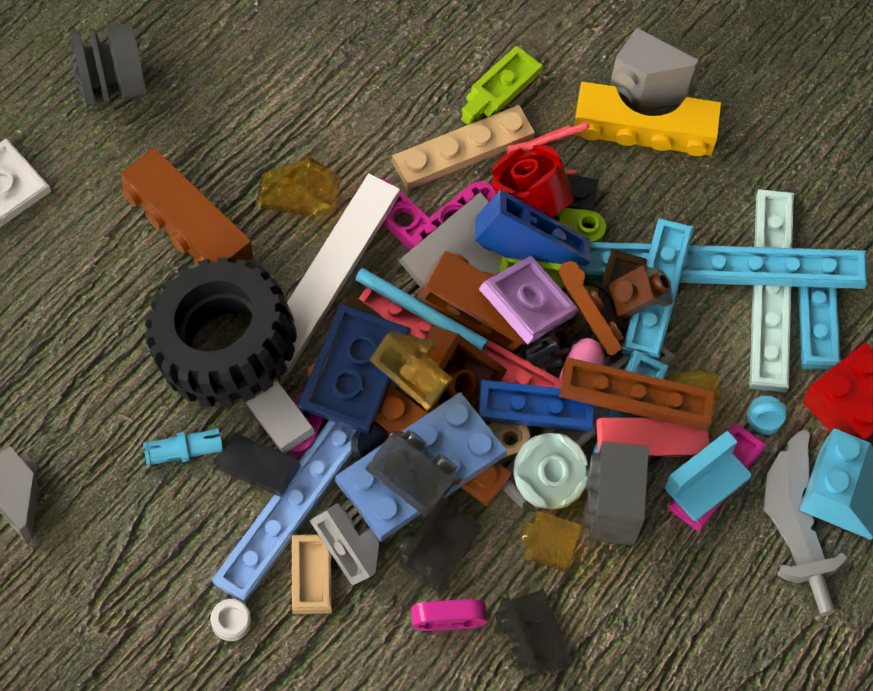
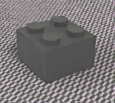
[583,441,649,546]

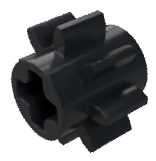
[525,327,571,372]

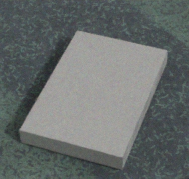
[398,192,502,314]

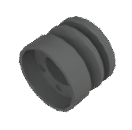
[70,22,147,107]

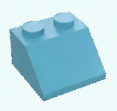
[799,428,873,540]

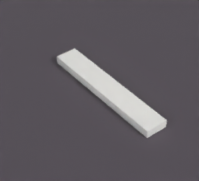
[285,173,400,373]

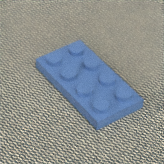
[335,392,507,542]

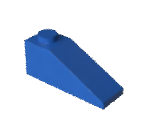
[475,189,591,267]

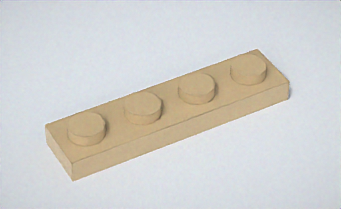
[392,105,535,190]

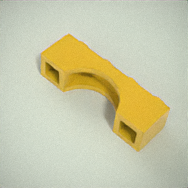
[573,81,721,156]

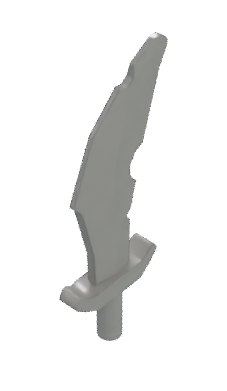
[763,430,847,616]

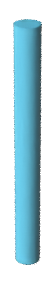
[355,268,489,352]

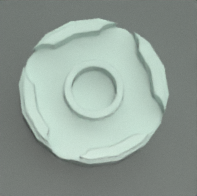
[513,433,588,510]

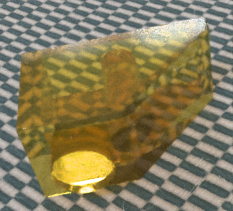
[255,157,341,216]

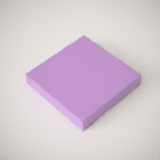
[479,256,579,345]

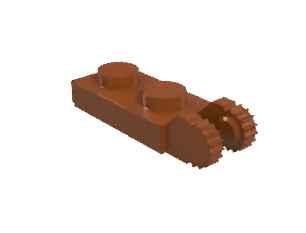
[559,260,624,357]

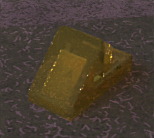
[370,331,453,410]

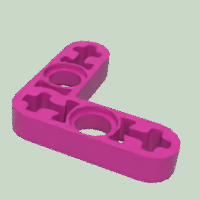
[379,178,496,250]

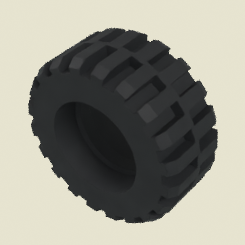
[145,258,297,407]

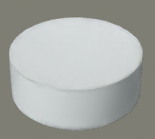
[211,599,251,641]

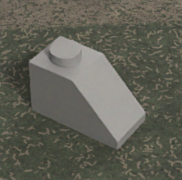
[0,446,39,543]

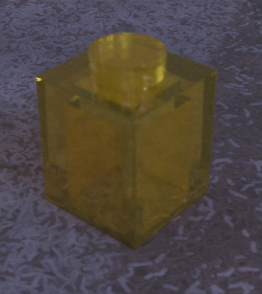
[519,511,582,572]

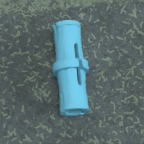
[143,428,223,467]

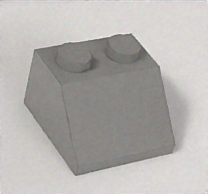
[610,27,699,112]

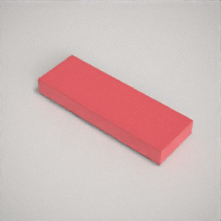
[596,417,709,457]

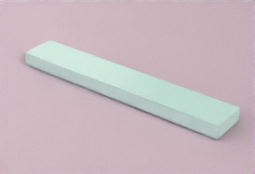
[749,189,794,393]

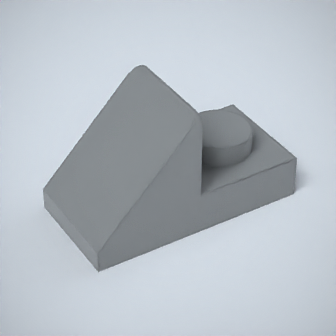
[309,503,380,586]

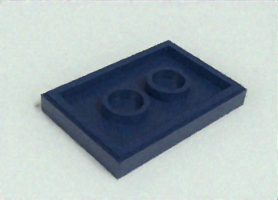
[297,304,412,435]

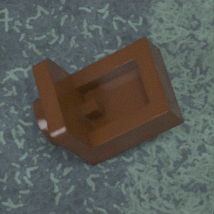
[608,265,673,319]

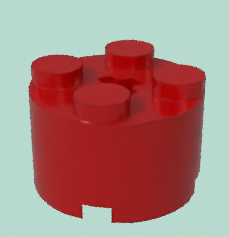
[491,145,574,218]

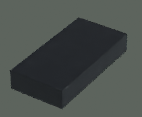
[214,432,301,497]

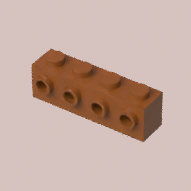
[120,147,253,266]

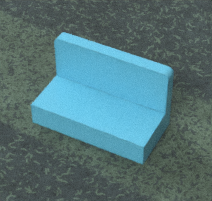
[664,431,751,521]

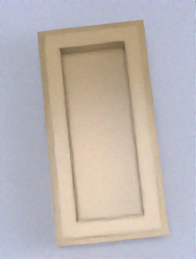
[292,535,332,614]

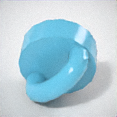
[747,396,787,435]

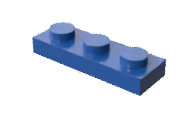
[478,380,594,432]

